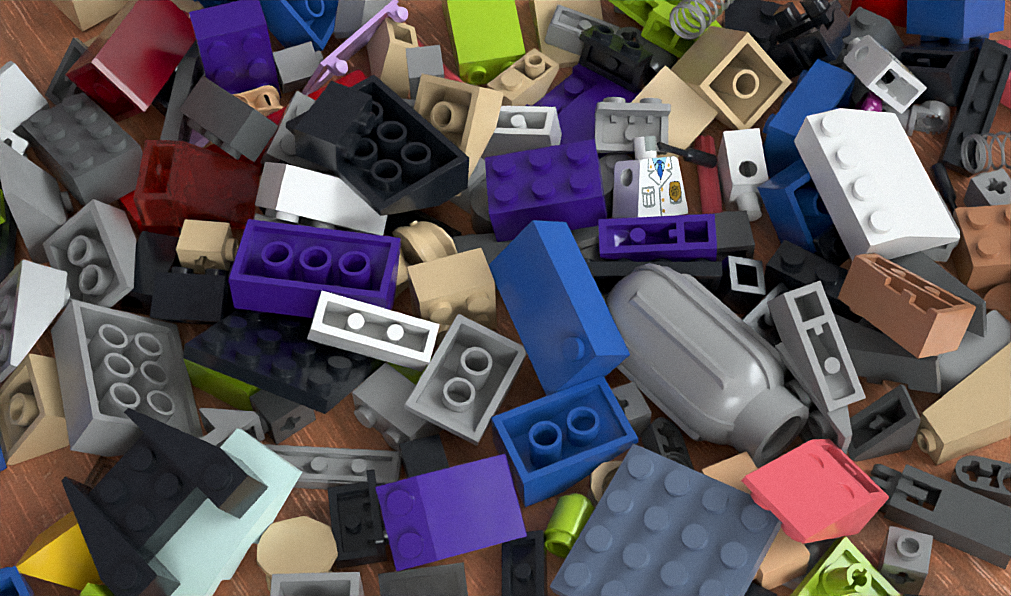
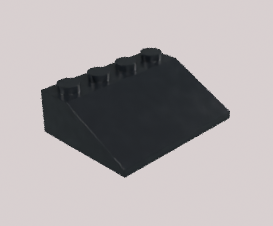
[286,75,469,216]

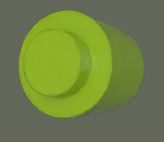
[545,493,595,559]

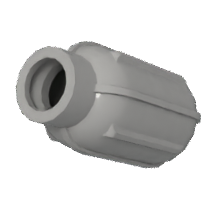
[604,263,809,467]

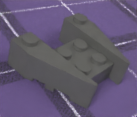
[833,251,987,393]

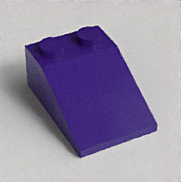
[375,454,527,572]

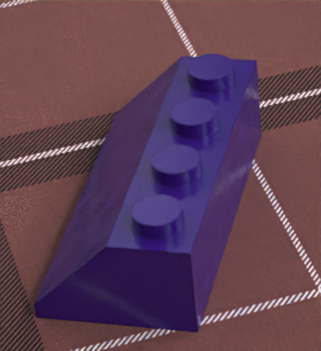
[228,219,401,318]

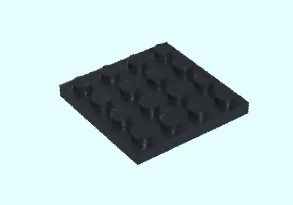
[183,309,386,414]

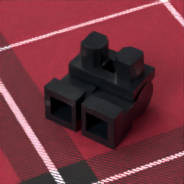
[766,0,851,80]

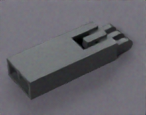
[870,464,1011,569]

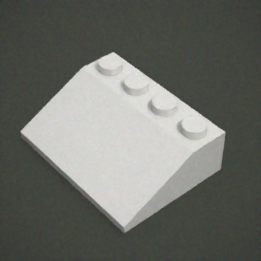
[794,108,960,261]

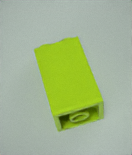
[441,0,526,85]

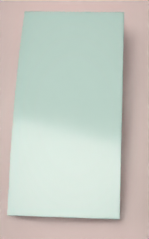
[155,428,302,596]

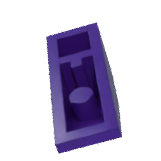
[598,214,717,262]

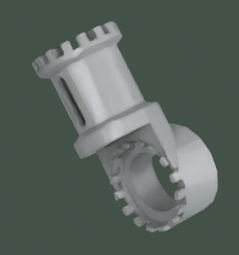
[882,100,950,136]

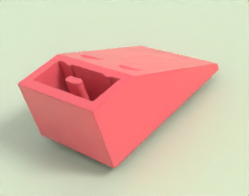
[741,439,889,544]

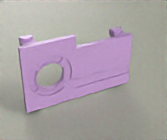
[301,0,408,96]

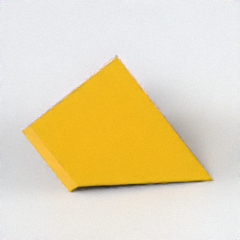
[16,511,103,591]

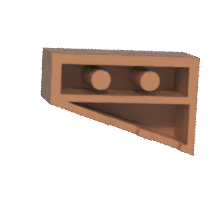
[838,253,976,359]

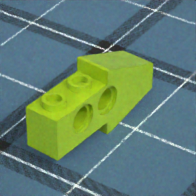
[608,0,722,58]

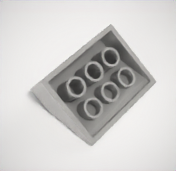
[51,299,203,457]

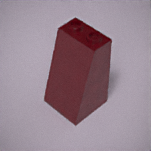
[65,0,196,122]

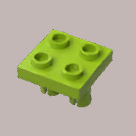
[790,536,901,596]

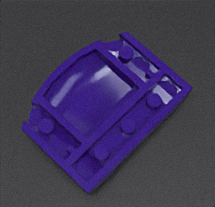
[525,64,642,160]

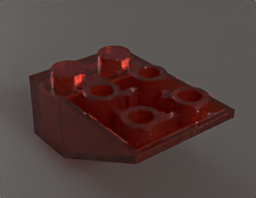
[134,140,261,229]

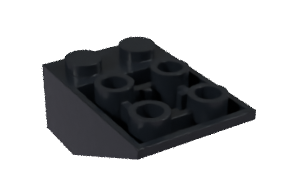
[885,37,996,107]

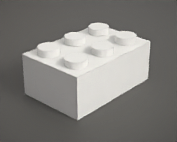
[255,162,388,236]

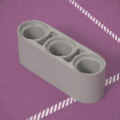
[939,310,1011,396]

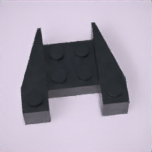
[61,408,268,596]

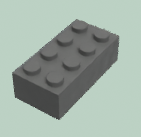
[21,92,154,207]

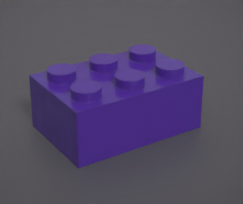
[189,0,281,101]
[485,139,607,242]

